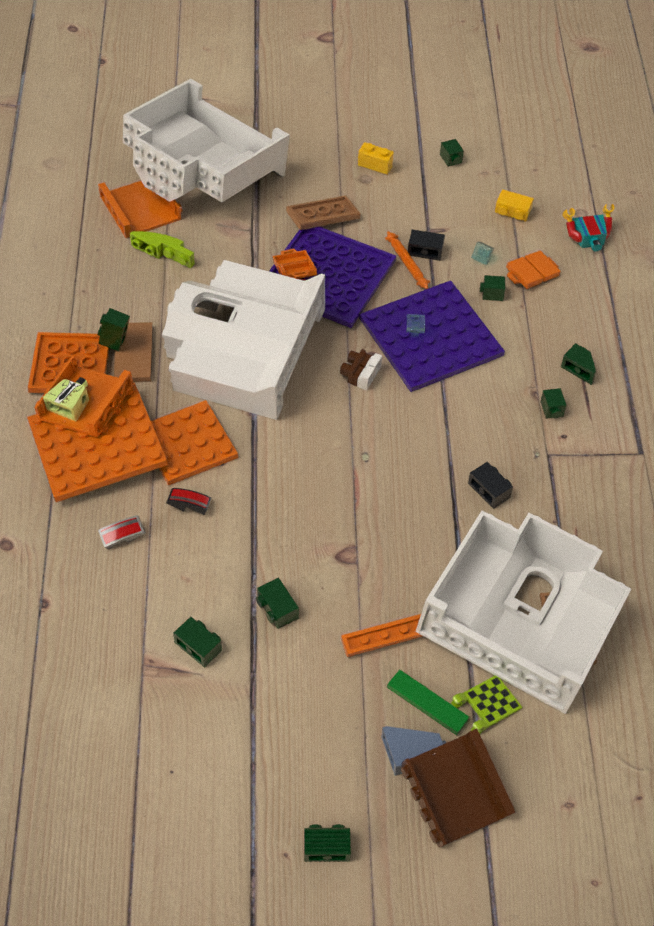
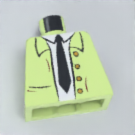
[43,377,89,421]

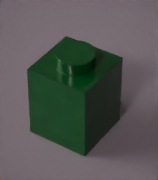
[440,139,464,167]
[479,275,505,301]
[540,388,567,419]

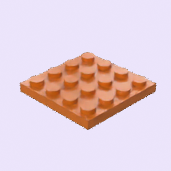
[28,332,109,393]
[151,400,238,486]

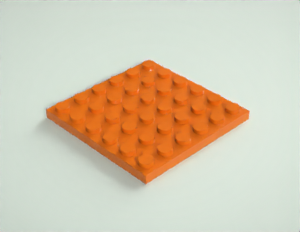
[27,382,168,502]

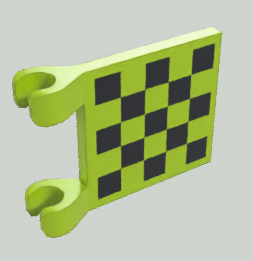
[451,676,522,734]

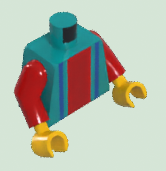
[562,204,615,252]

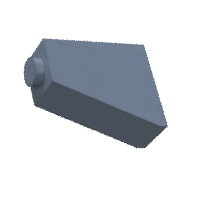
[381,726,446,776]

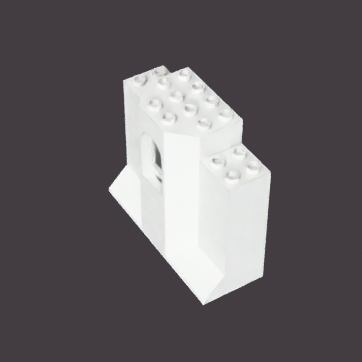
[123,79,290,202]
[162,260,325,420]
[415,511,631,714]

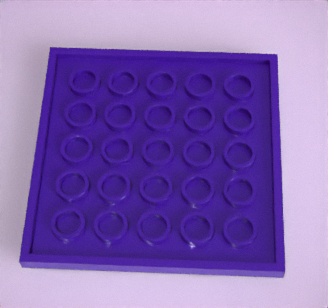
[269,227,396,328]
[359,280,505,392]

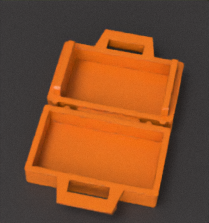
[273,249,317,279]
[506,250,561,289]

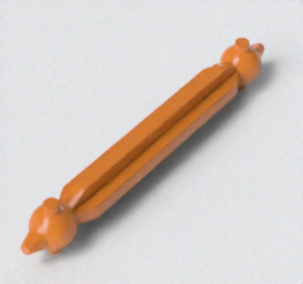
[385,231,430,289]

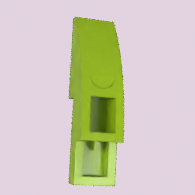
[130,231,195,268]

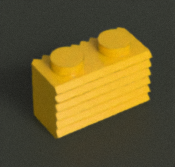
[358,142,394,175]
[495,189,534,222]

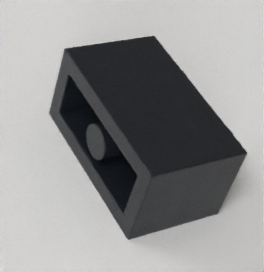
[408,229,445,261]
[468,461,513,509]

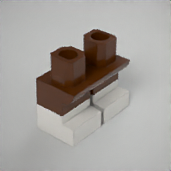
[340,349,382,391]

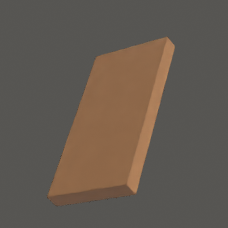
[286,195,361,230]
[114,322,153,382]

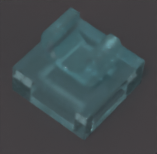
[471,241,494,264]
[406,314,425,336]

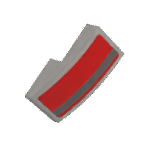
[98,515,145,549]

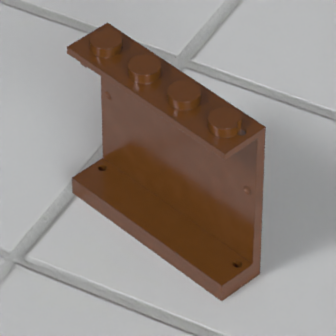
[401,728,516,848]

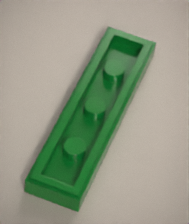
[387,669,470,736]

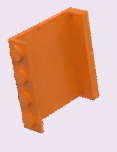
[98,181,183,238]
[34,355,134,438]

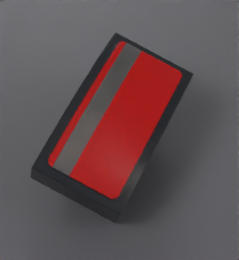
[166,488,212,515]

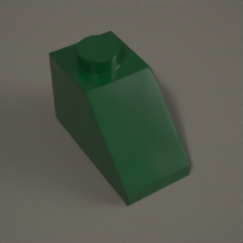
[561,343,596,385]

